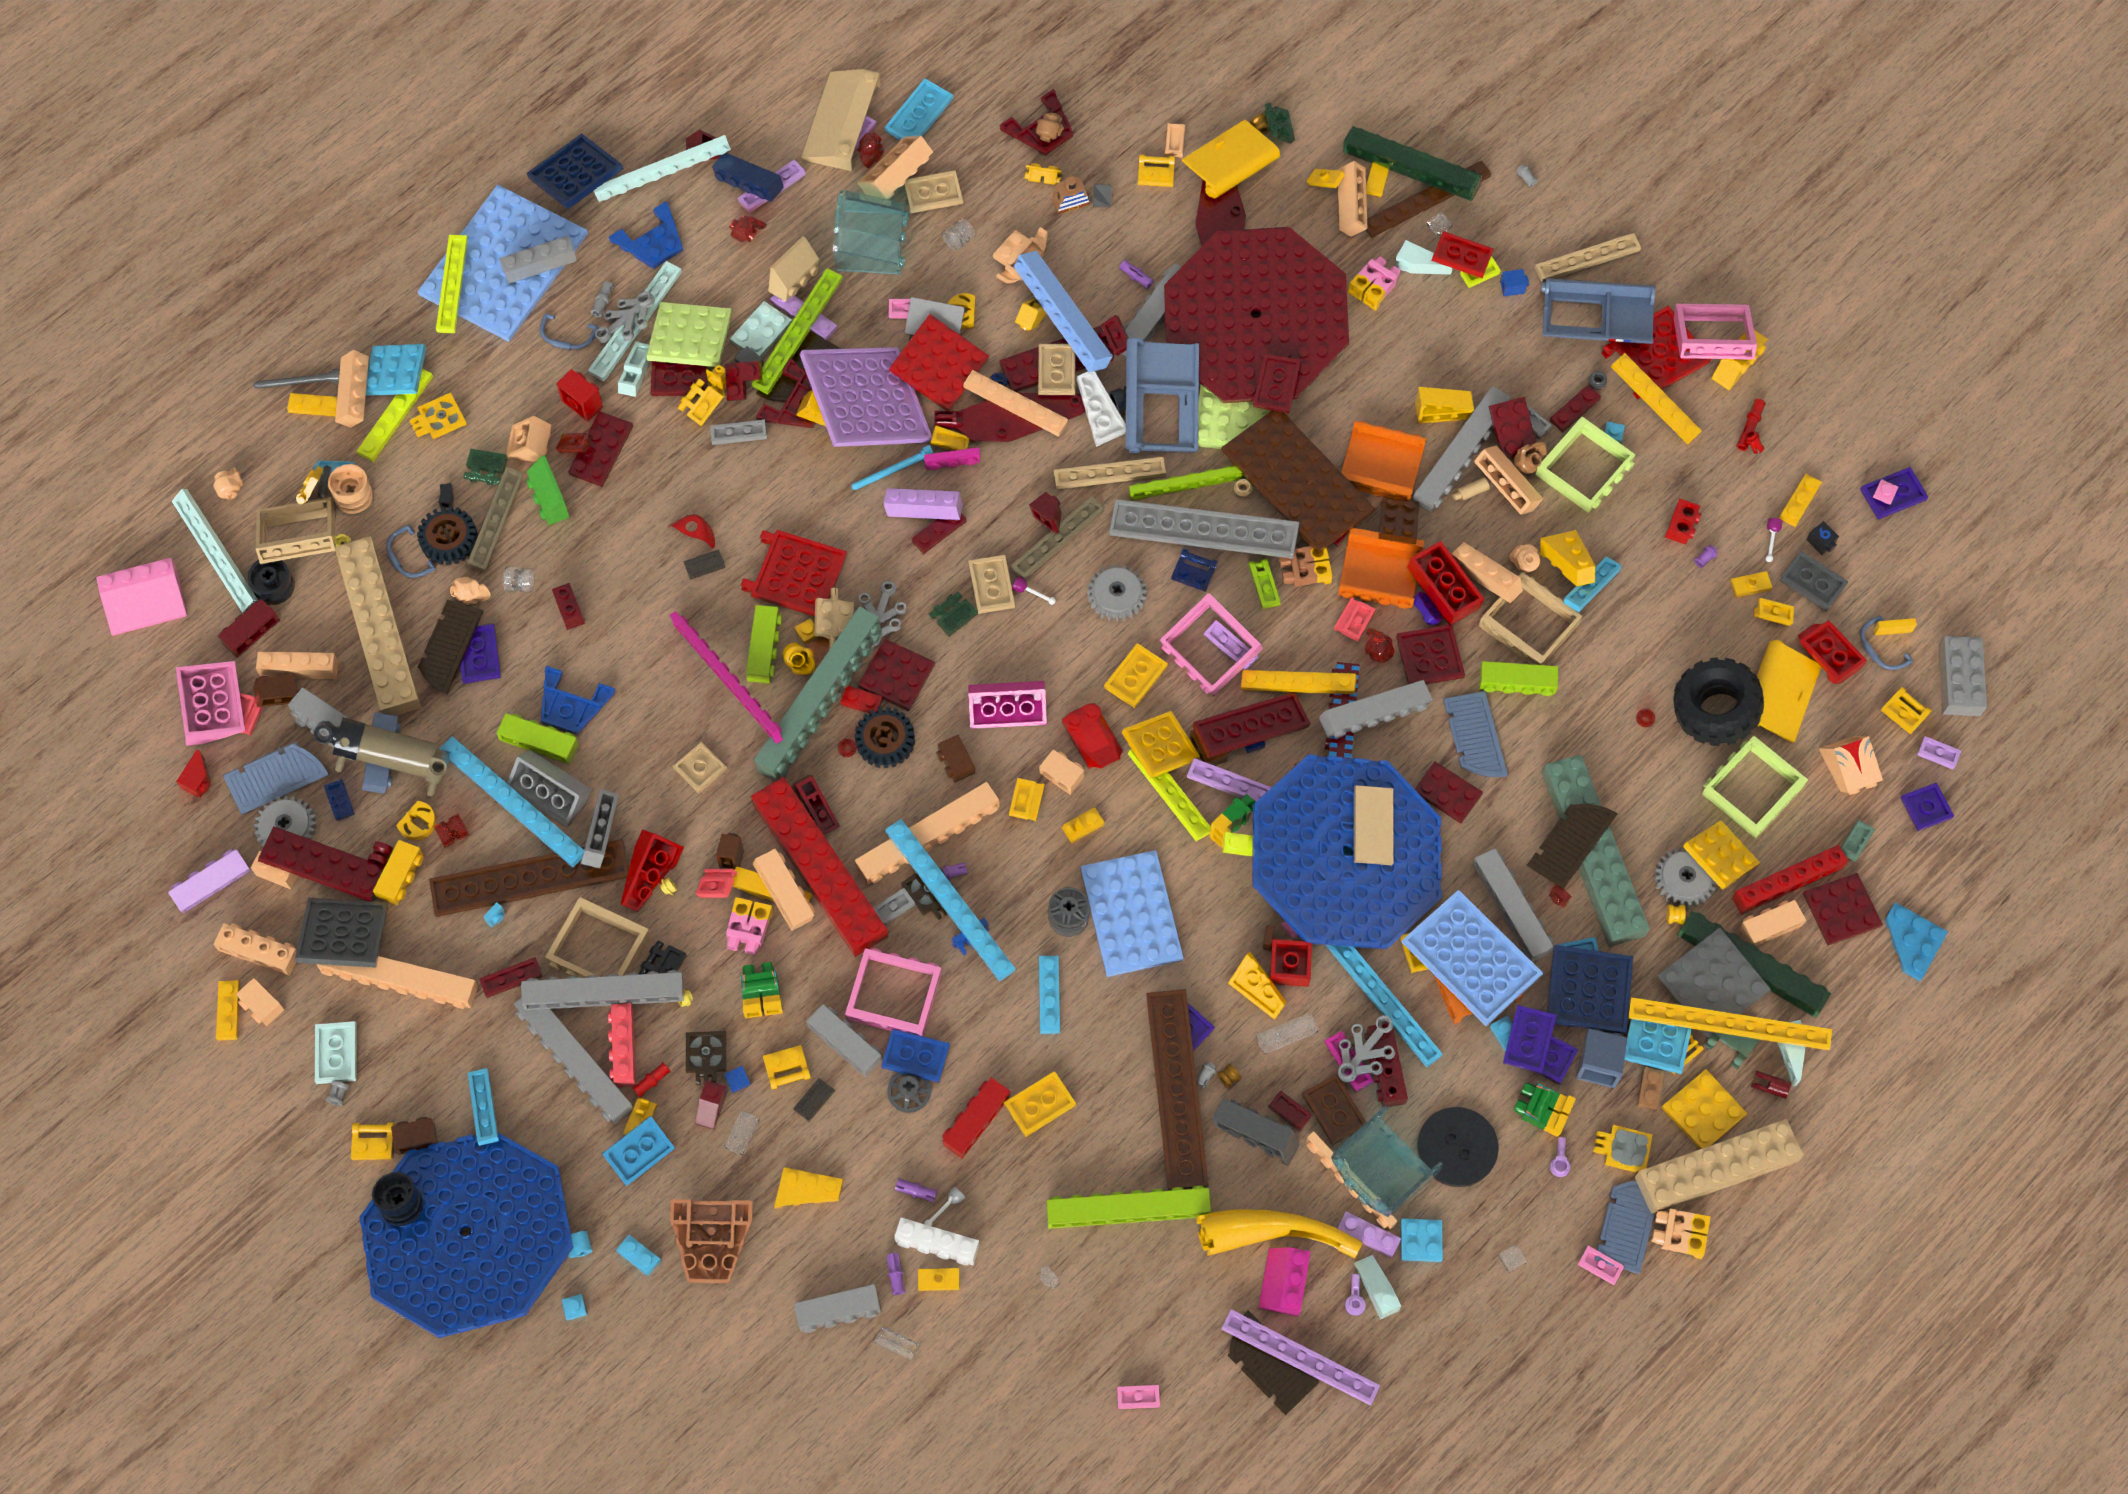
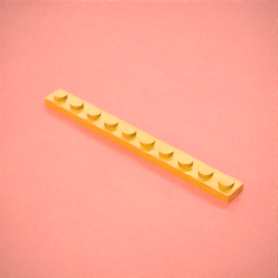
[1628,997,1832,1050]

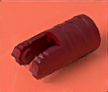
[1751,1070,1791,1099]

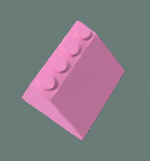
[96,558,187,636]
[176,661,245,746]

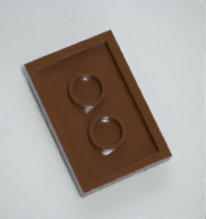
[1378,497,1419,544]
[1302,1074,1368,1146]

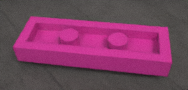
[924,447,980,470]
[1324,1031,1373,1092]

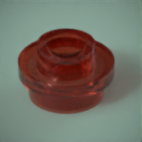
[1636,709,1655,727]
[838,739,857,757]

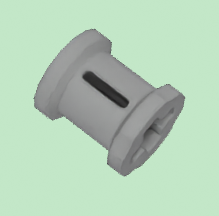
[325,1081,349,1106]

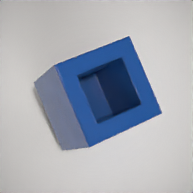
[1500,269,1529,296]

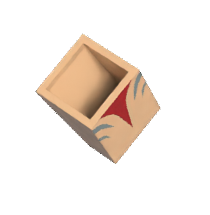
[1819,736,1883,795]

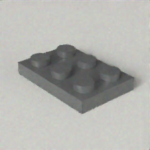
[1779,551,1848,612]

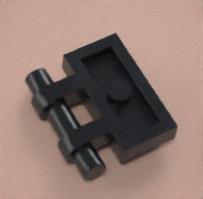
[638,940,687,975]

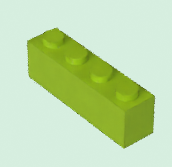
[746,605,782,683]
[1479,661,1558,696]
[496,713,579,765]

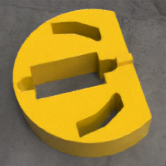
[948,293,975,329]
[396,801,436,840]

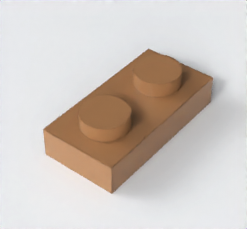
[1637,1067,1665,1111]

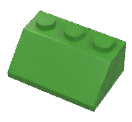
[526,455,569,525]

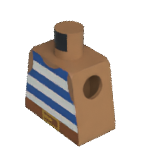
[1052,176,1090,214]

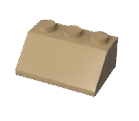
[768,236,819,302]

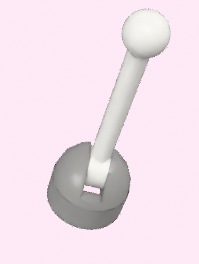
[924,1186,966,1226]

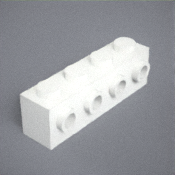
[895,1218,979,1266]

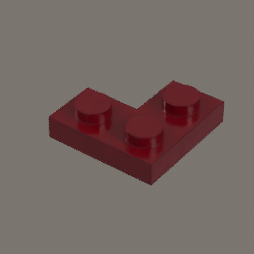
[725,361,763,401]

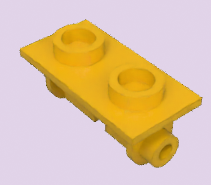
[1025,163,1062,185]
[706,365,726,397]

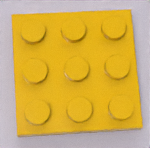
[1122,711,1200,779]
[1683,820,1760,890]
[1661,1069,1748,1149]

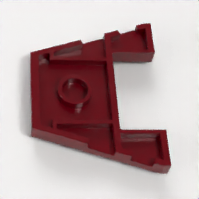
[1000,89,1073,155]
[756,358,816,428]

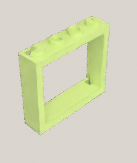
[1535,417,1635,513]
[1702,736,1808,839]

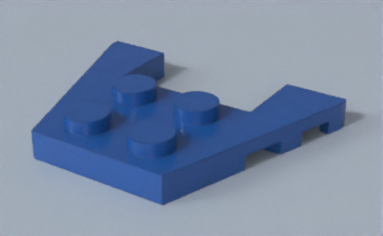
[609,201,683,269]
[541,666,616,735]

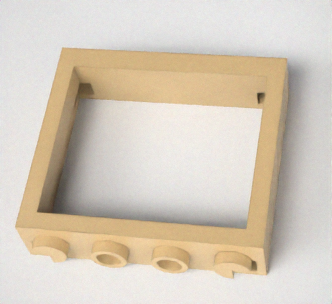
[255,497,336,564]
[1479,572,1582,665]
[545,897,651,978]

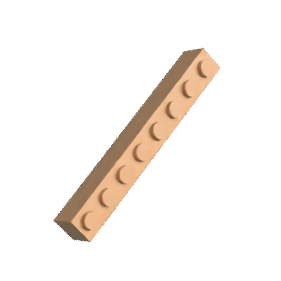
[855,782,999,885]
[316,956,478,1009]

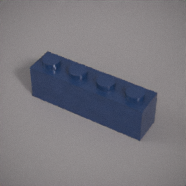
[712,153,784,202]

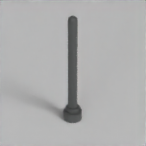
[253,368,340,389]

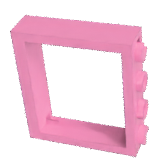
[1674,304,1757,359]
[1160,593,1263,696]
[845,948,942,1037]

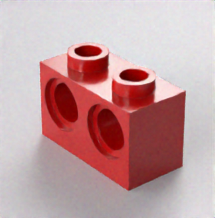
[1665,498,1702,545]

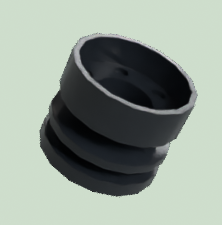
[372,1172,424,1226]

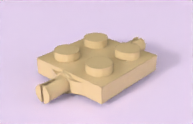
[814,588,854,650]

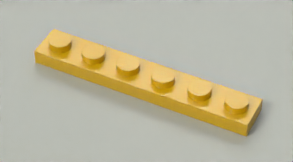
[1611,353,1702,445]
[1241,670,1357,694]

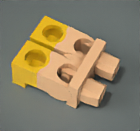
[1651,1209,1711,1259]

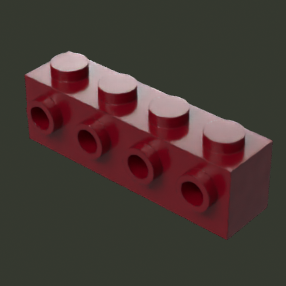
[1364,1023,1408,1108]

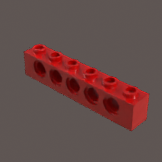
[1732,845,1848,915]

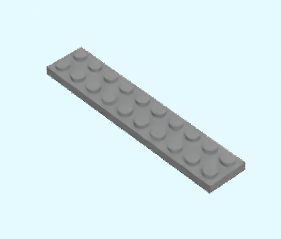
[1109,499,1299,559]

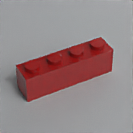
[942,1077,1011,1159]

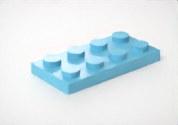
[884,78,954,140]

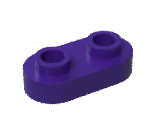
[1413,591,1442,626]

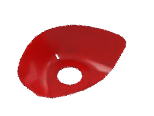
[667,514,715,548]

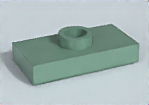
[1841,819,1875,862]

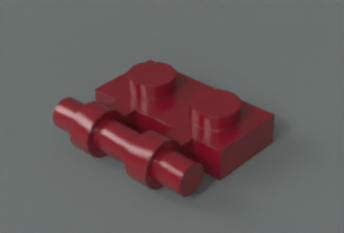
[1094,315,1129,363]

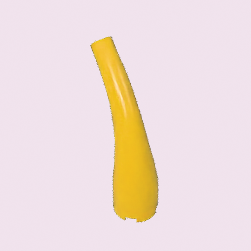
[1196,1209,1363,1259]

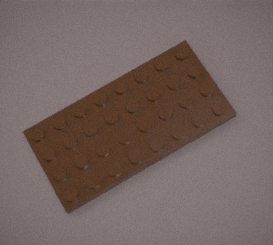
[1221,411,1375,553]

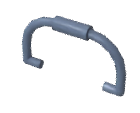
[540,313,598,350]
[386,525,436,578]
[1860,615,1913,670]

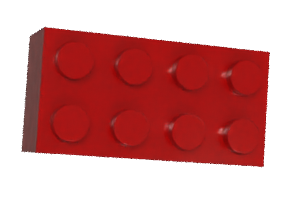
[1407,541,1484,625]

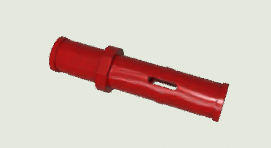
[1736,399,1766,451]

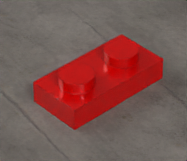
[840,686,883,714]

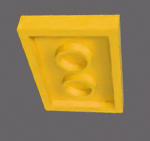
[1104,643,1168,708]
[1004,1071,1076,1137]

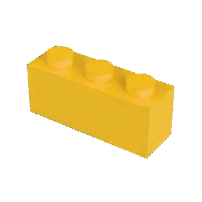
[373,840,424,906]

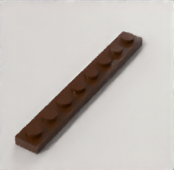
[1366,160,1491,238]

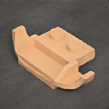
[993,227,1047,283]

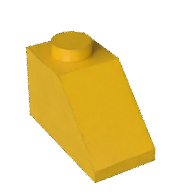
[1015,298,1047,331]

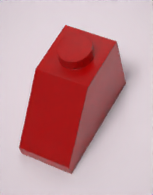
[176,750,211,798]

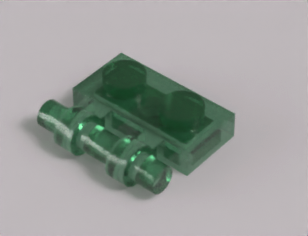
[1264,103,1295,144]
[464,449,508,486]
[929,591,978,637]

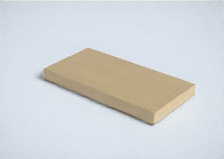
[1354,785,1393,865]

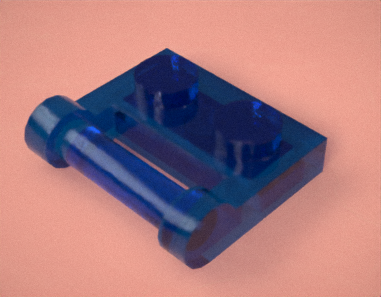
[1171,548,1218,592]

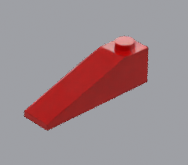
[621,829,684,912]

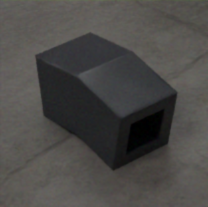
[438,483,454,508]

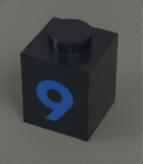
[1806,521,1839,555]

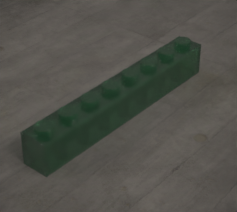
[1343,126,1482,201]
[1677,911,1831,1018]

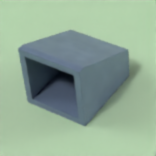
[1576,1028,1627,1088]

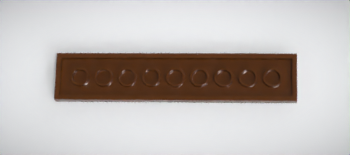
[429,839,628,917]
[1146,989,1209,1190]

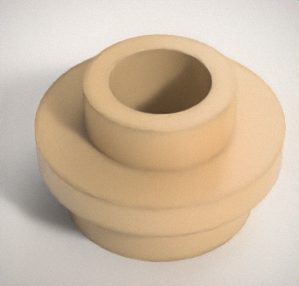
[1234,479,1252,497]

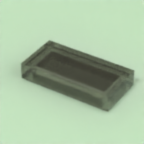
[317,465,332,498]
[683,549,725,580]
[793,1078,835,1122]

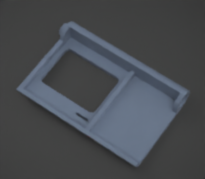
[1541,278,1656,344]
[1125,338,1199,453]

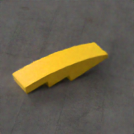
[733,866,812,903]

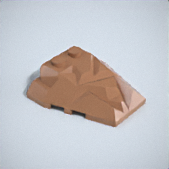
[670,1199,753,1283]

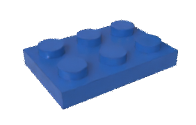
[881,1029,950,1083]

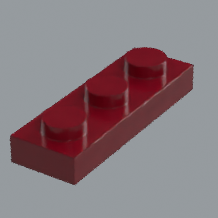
[1549,385,1601,433]
[912,513,967,554]
[479,957,543,998]

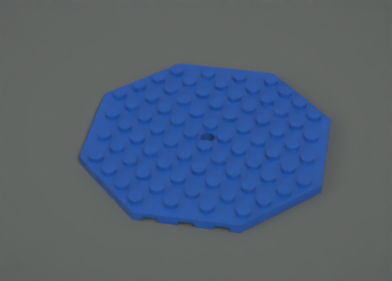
[1252,754,1442,949]
[359,1133,574,1338]

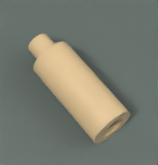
[1452,478,1490,501]

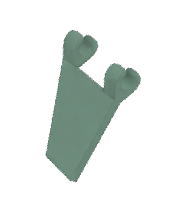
[1705,1033,1760,1069]

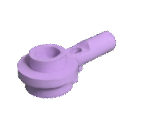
[1550,1137,1570,1177]
[1345,1274,1366,1316]

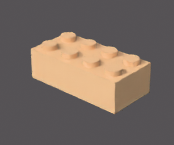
[857,135,933,200]

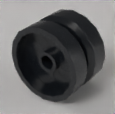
[248,560,295,605]

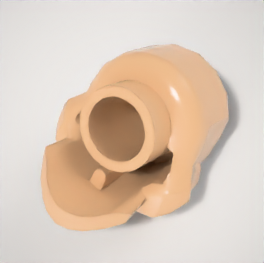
[213,467,243,500]
[1509,544,1540,573]
[450,577,491,605]

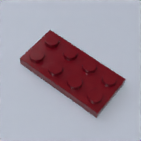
[568,411,633,487]

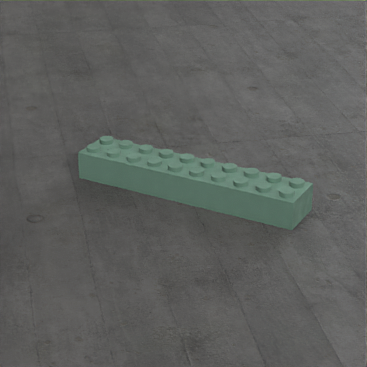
[754,606,882,782]
[1542,754,1650,947]

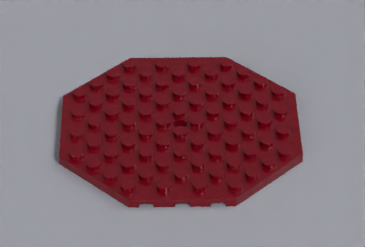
[1164,227,1349,403]

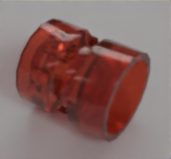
[434,814,470,848]

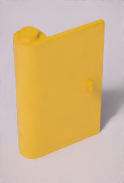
[1182,119,1280,199]
[1755,640,1821,743]

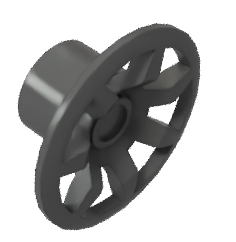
[887,1073,931,1113]

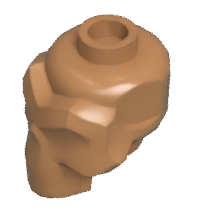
[1036,113,1064,142]
[1514,442,1547,475]

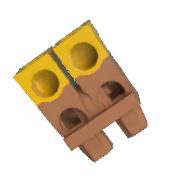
[1279,546,1332,587]

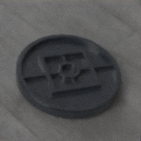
[1417,1107,1499,1187]

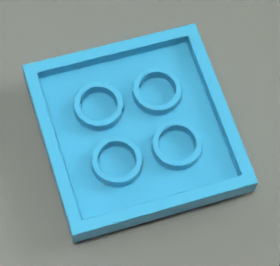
[366,344,426,396]
[1624,1019,1691,1074]

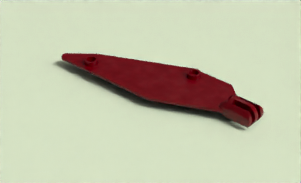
[1195,180,1246,246]
[934,392,1086,442]

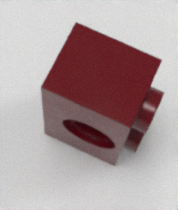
[552,583,585,630]

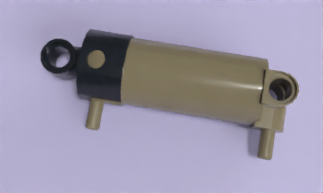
[313,717,449,796]

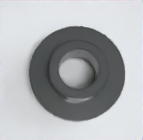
[1588,371,1607,389]

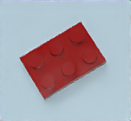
[1431,231,1494,279]

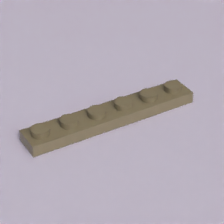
[466,466,523,572]
[1011,496,1105,580]

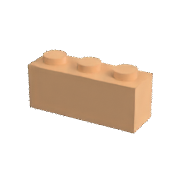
[1739,900,1806,949]

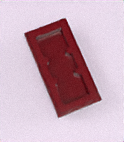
[1268,1090,1313,1131]

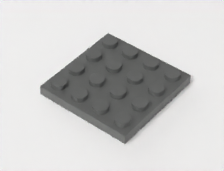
[295,898,388,968]
[1657,928,1771,1039]

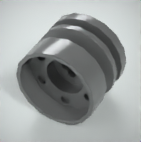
[1048,887,1090,937]

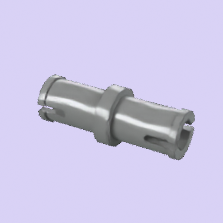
[591,281,614,317]

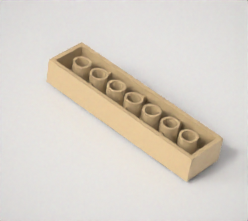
[1635,1119,1804,1214]

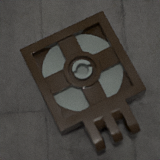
[901,873,947,920]
[686,1031,726,1085]

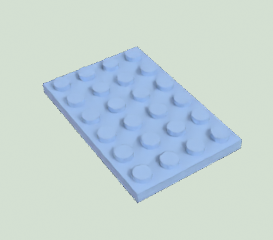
[1080,850,1184,977]
[1402,890,1543,1026]

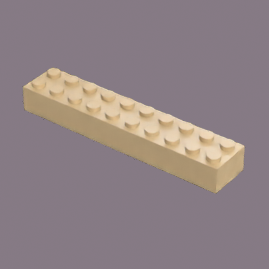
[335,536,422,716]

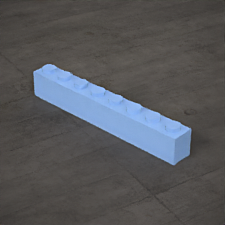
[1014,251,1112,372]

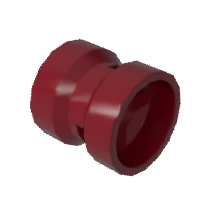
[367,841,393,866]

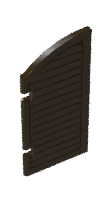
[756,330,841,402]
[417,600,484,694]
[1527,804,1618,890]
[1227,1310,1319,1415]

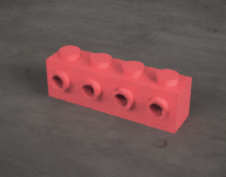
[608,1003,636,1088]

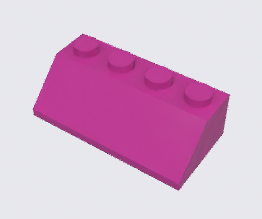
[968,681,1047,729]

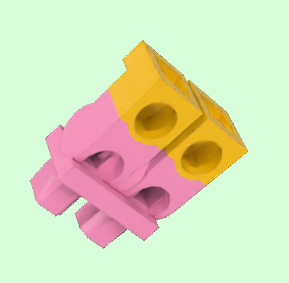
[1348,257,1400,311]
[726,897,774,955]

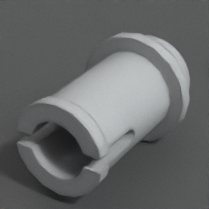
[1517,164,1538,187]
[1196,1062,1217,1089]

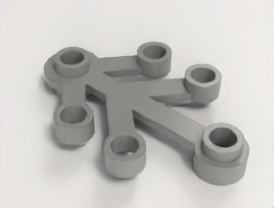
[595,292,655,343]
[853,581,907,647]
[1338,1015,1395,1082]

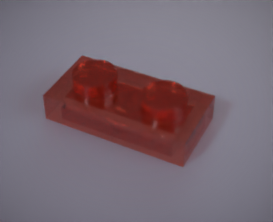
[556,433,593,453]

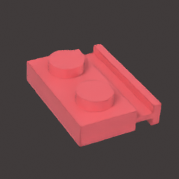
[1334,597,1376,642]
[239,692,264,736]
[696,869,737,898]

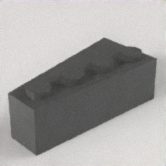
[1212,1098,1299,1166]

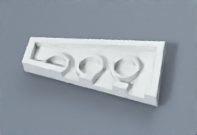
[1076,371,1126,447]

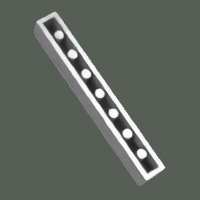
[1413,386,1511,513]
[521,970,684,1010]
[514,998,633,1125]

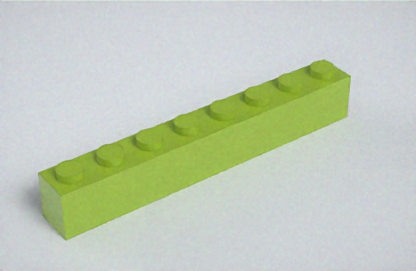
[1046,1186,1211,1229]

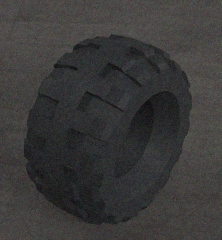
[1673,657,1764,746]

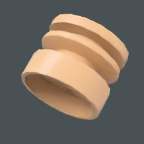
[328,464,373,514]

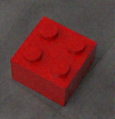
[556,369,603,422]
[1270,939,1312,987]

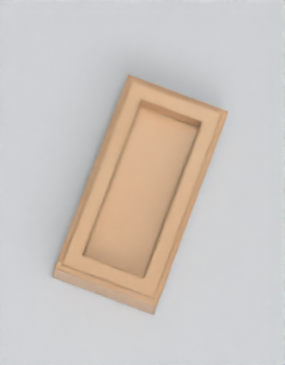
[1165,123,1185,158]

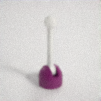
[1766,518,1783,562]
[1012,576,1056,605]

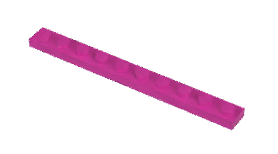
[669,611,783,744]

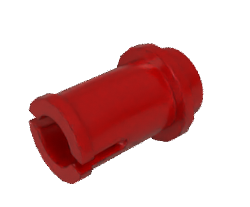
[1745,430,1764,454]

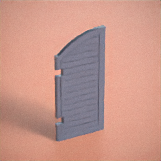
[1443,691,1508,777]
[223,743,329,815]
[1594,1180,1655,1274]

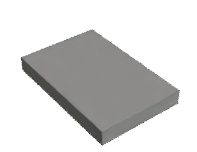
[905,297,965,335]

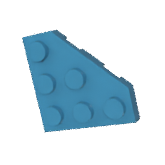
[1885,902,1948,981]

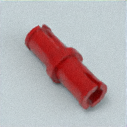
[632,1062,671,1098]

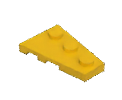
[1228,952,1287,1019]
[774,1167,843,1208]

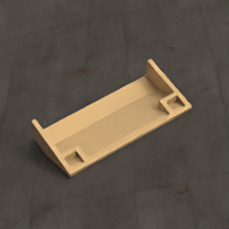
[801,69,881,171]

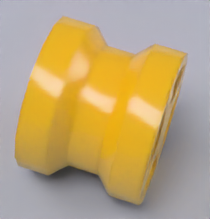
[1666,904,1685,925]

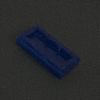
[324,779,355,821]

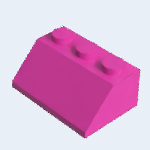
[1258,1247,1311,1317]

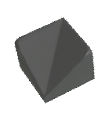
[1093,184,1111,207]

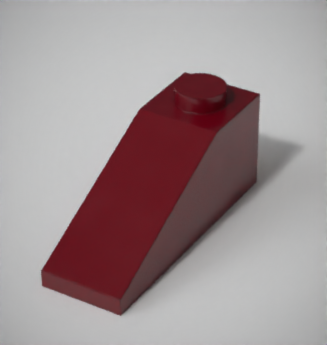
[792,774,840,835]

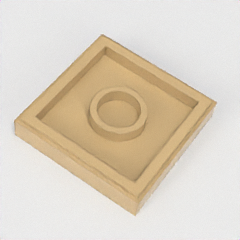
[673,742,727,794]

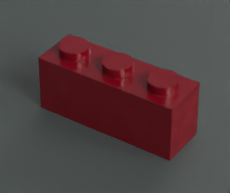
[218,599,280,658]

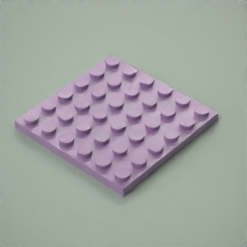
[800,347,932,447]

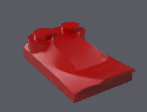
[1798,620,1867,684]
[1062,703,1123,769]

